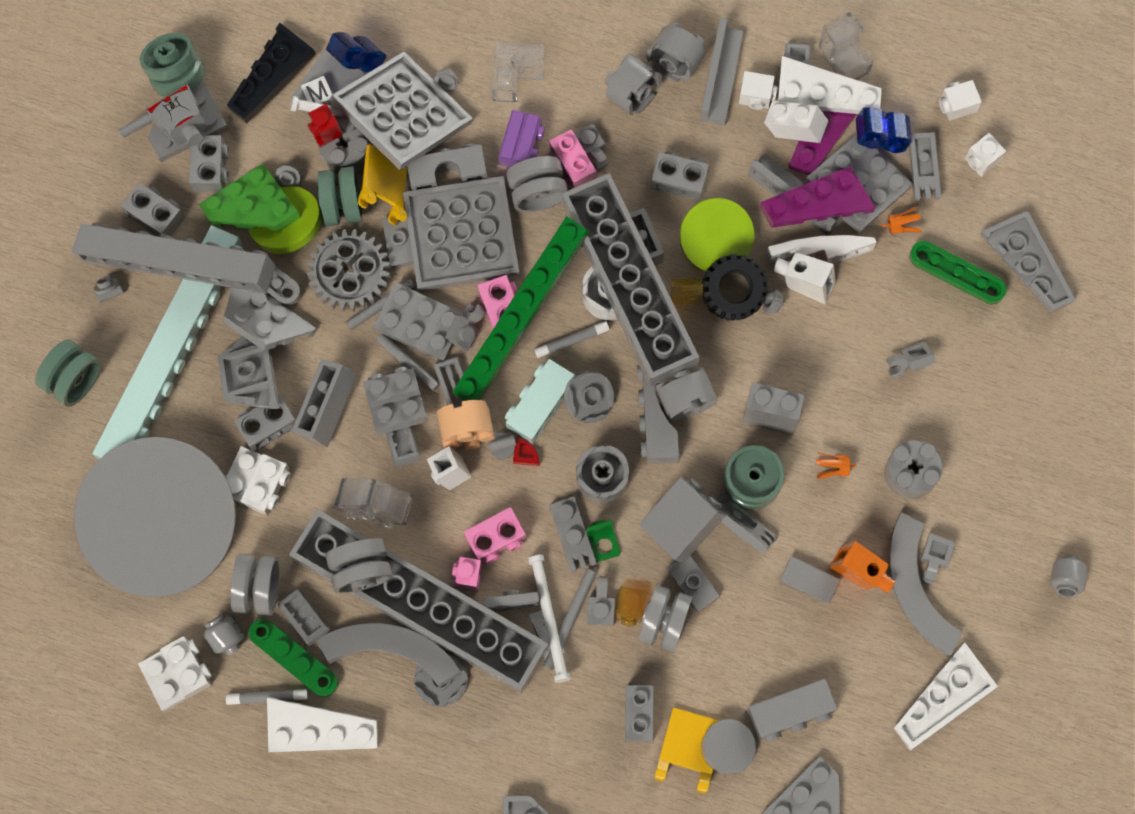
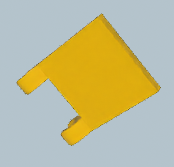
[357,144,407,226]
[654,708,719,794]

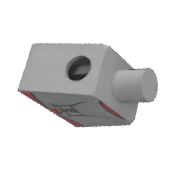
[146,84,207,146]

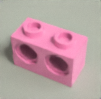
[549,129,596,189]
[477,275,518,330]
[464,507,526,564]

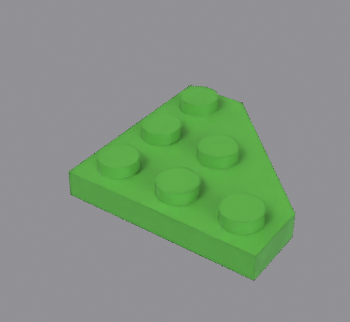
[199,163,301,231]

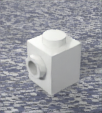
[739,71,778,110]
[939,80,982,121]
[965,133,1006,177]
[427,446,471,491]

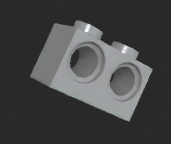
[189,135,230,192]
[651,152,709,201]
[121,182,185,237]
[234,394,296,452]
[625,685,653,744]

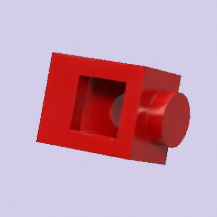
[307,103,342,148]

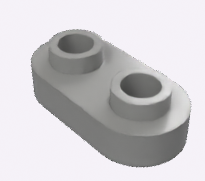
[267,266,301,306]

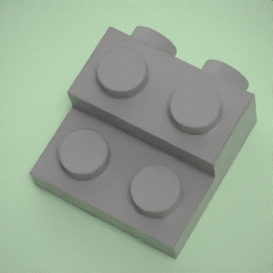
[363,367,428,436]

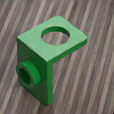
[587,520,621,562]

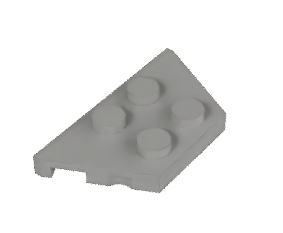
[223,288,316,351]
[218,337,280,409]

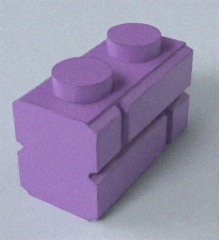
[498,110,545,167]

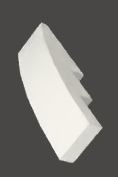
[766,235,876,264]

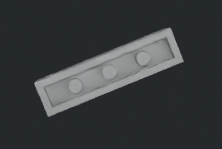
[700,18,744,126]
[748,154,843,236]

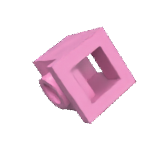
[452,557,483,591]

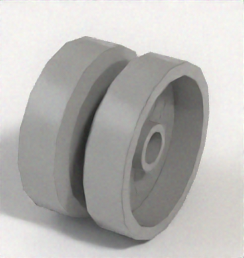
[506,156,568,212]
[325,538,393,594]
[230,553,280,616]
[638,585,693,653]

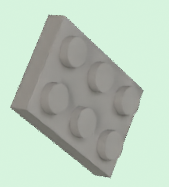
[373,282,463,362]

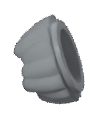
[434,68,458,91]
[763,289,784,314]

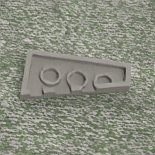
[980,211,1076,313]

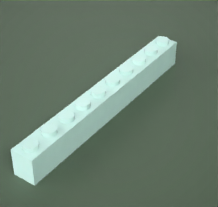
[92,225,243,460]

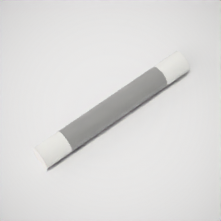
[534,321,610,359]
[226,689,308,705]

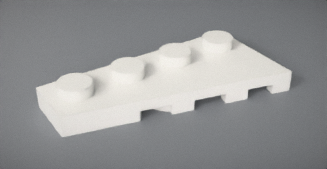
[778,56,882,116]
[893,642,998,750]
[267,697,378,752]

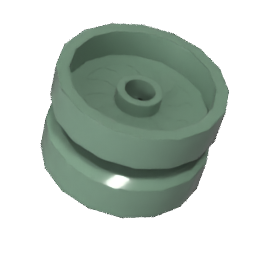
[139,33,205,97]
[317,166,362,227]
[35,339,102,407]
[723,445,784,510]

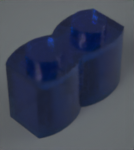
[326,32,387,73]
[856,107,912,153]

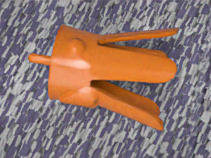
[882,206,922,234]
[816,452,857,479]

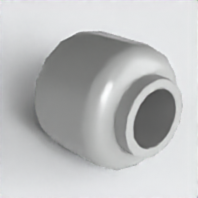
[1050,556,1088,598]
[204,614,244,656]

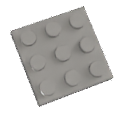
[804,132,913,234]

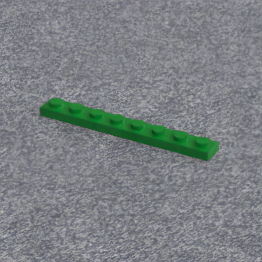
[452,216,590,401]

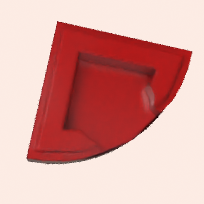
[513,437,540,466]

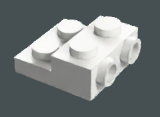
[226,446,291,516]
[138,636,212,712]

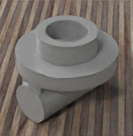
[275,164,303,187]
[94,276,124,303]
[488,433,516,459]

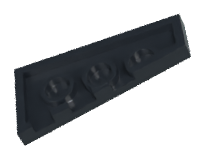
[227,22,316,124]

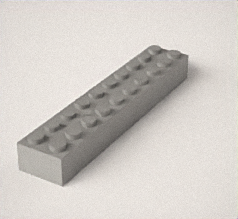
[289,509,549,694]

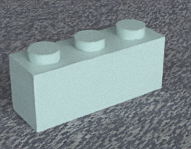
[505,359,574,445]

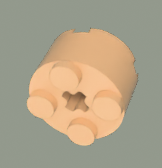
[437,400,495,450]

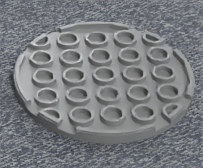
[74,437,236,597]

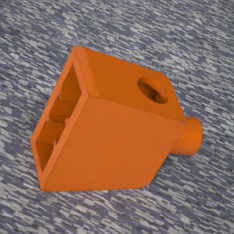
[828,541,896,593]

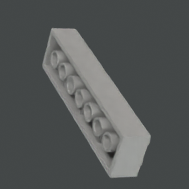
[562,173,699,386]

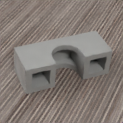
[407,144,487,190]

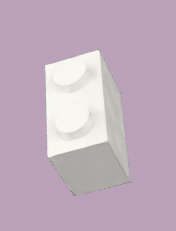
[764,100,828,143]

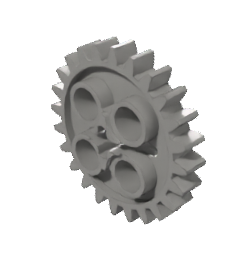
[307,229,391,312]

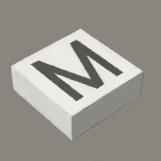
[301,76,332,104]

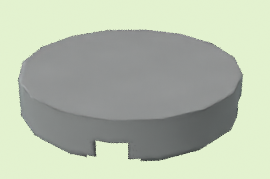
[564,371,614,423]
[414,653,468,707]
[701,719,756,775]

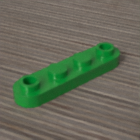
[909,241,1006,305]
[249,619,338,697]

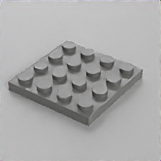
[330,52,473,170]
[403,176,520,291]

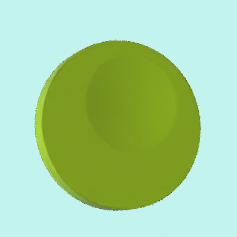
[248,186,322,254]
[679,198,754,272]

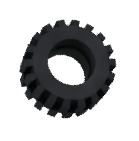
[701,254,769,321]

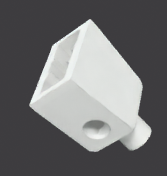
[774,253,836,305]

